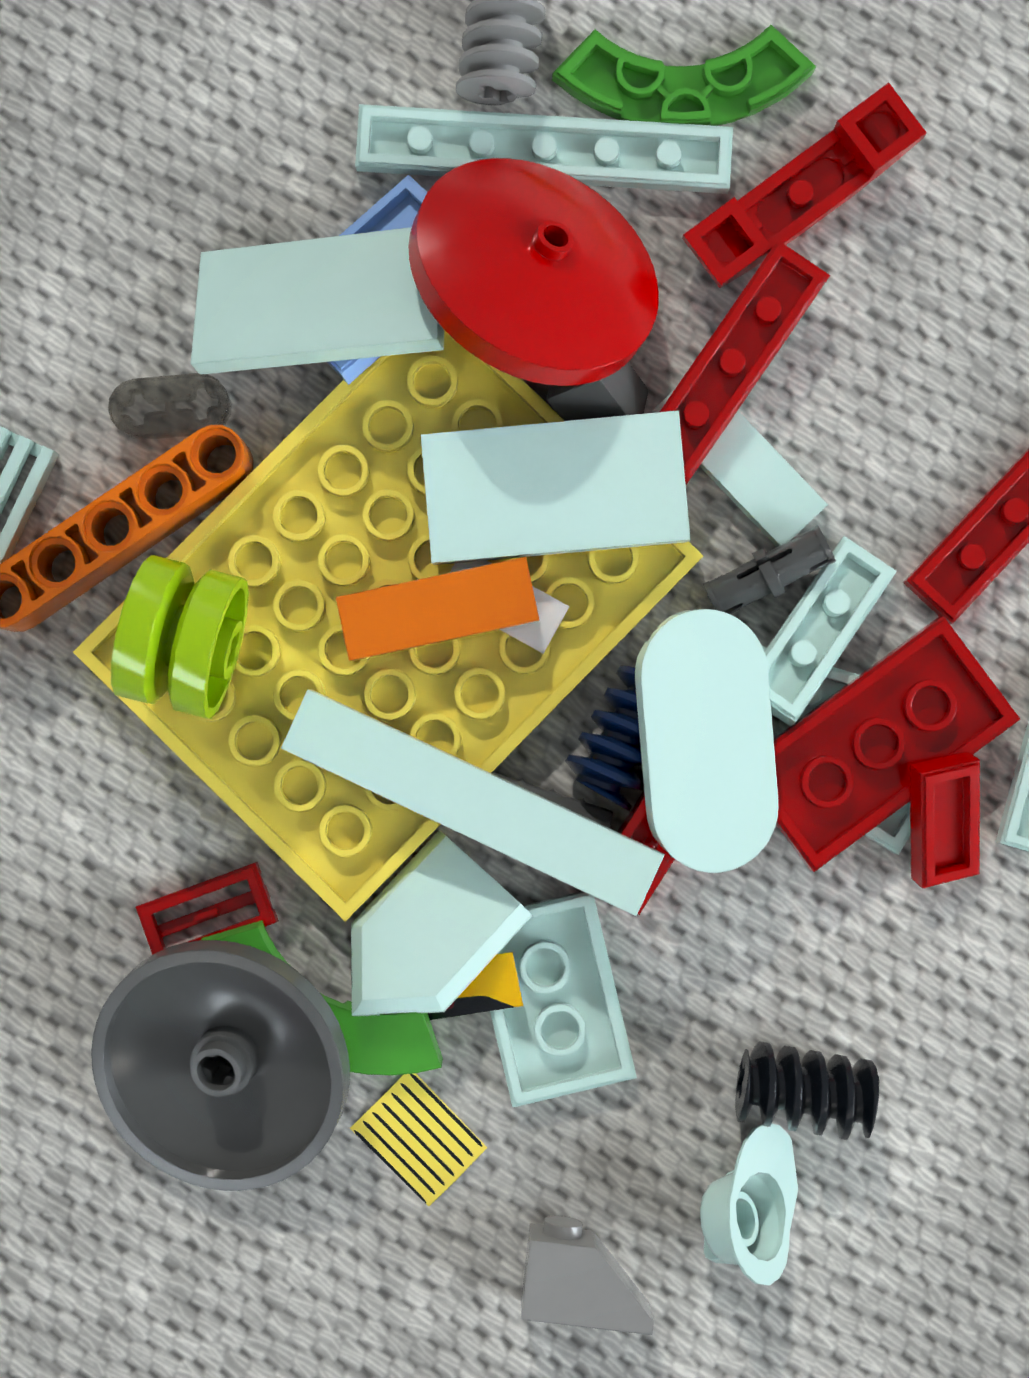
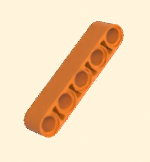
[0,425,253,632]

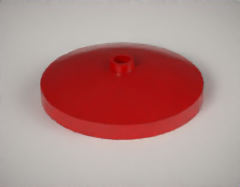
[408,158,659,386]

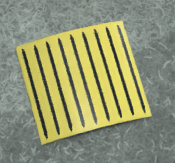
[350,1073,487,1207]

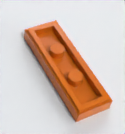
[336,557,540,661]

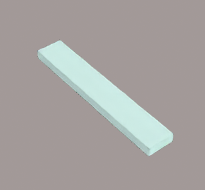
[355,104,733,194]
[281,689,665,916]

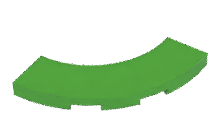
[552,25,816,126]
[201,920,443,1075]

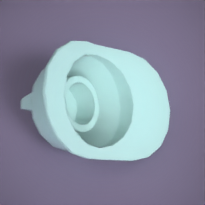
[700,1124,798,1285]

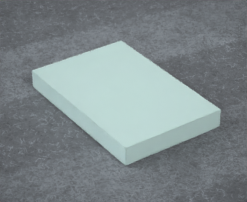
[490,891,637,1107]

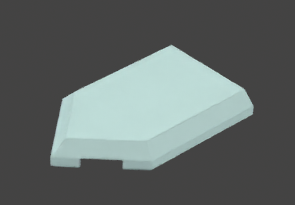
[351,831,532,1016]

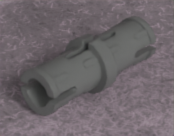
[703,525,836,614]

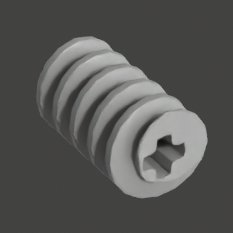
[456,0,545,106]

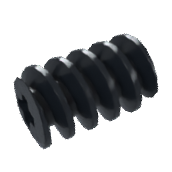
[735,1041,880,1140]

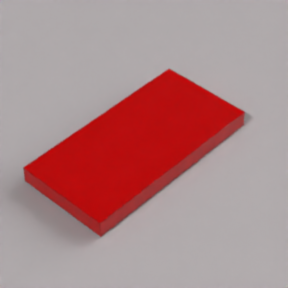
[774,616,1020,872]

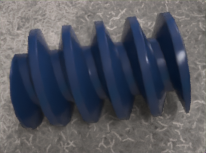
[565,665,644,811]

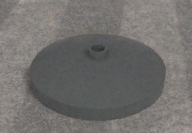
[91,940,350,1191]

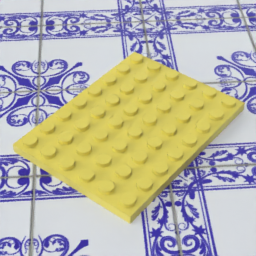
[73,330,703,922]

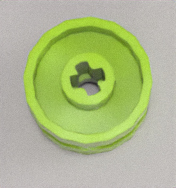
[111,555,249,719]

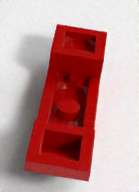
[682,83,927,288]

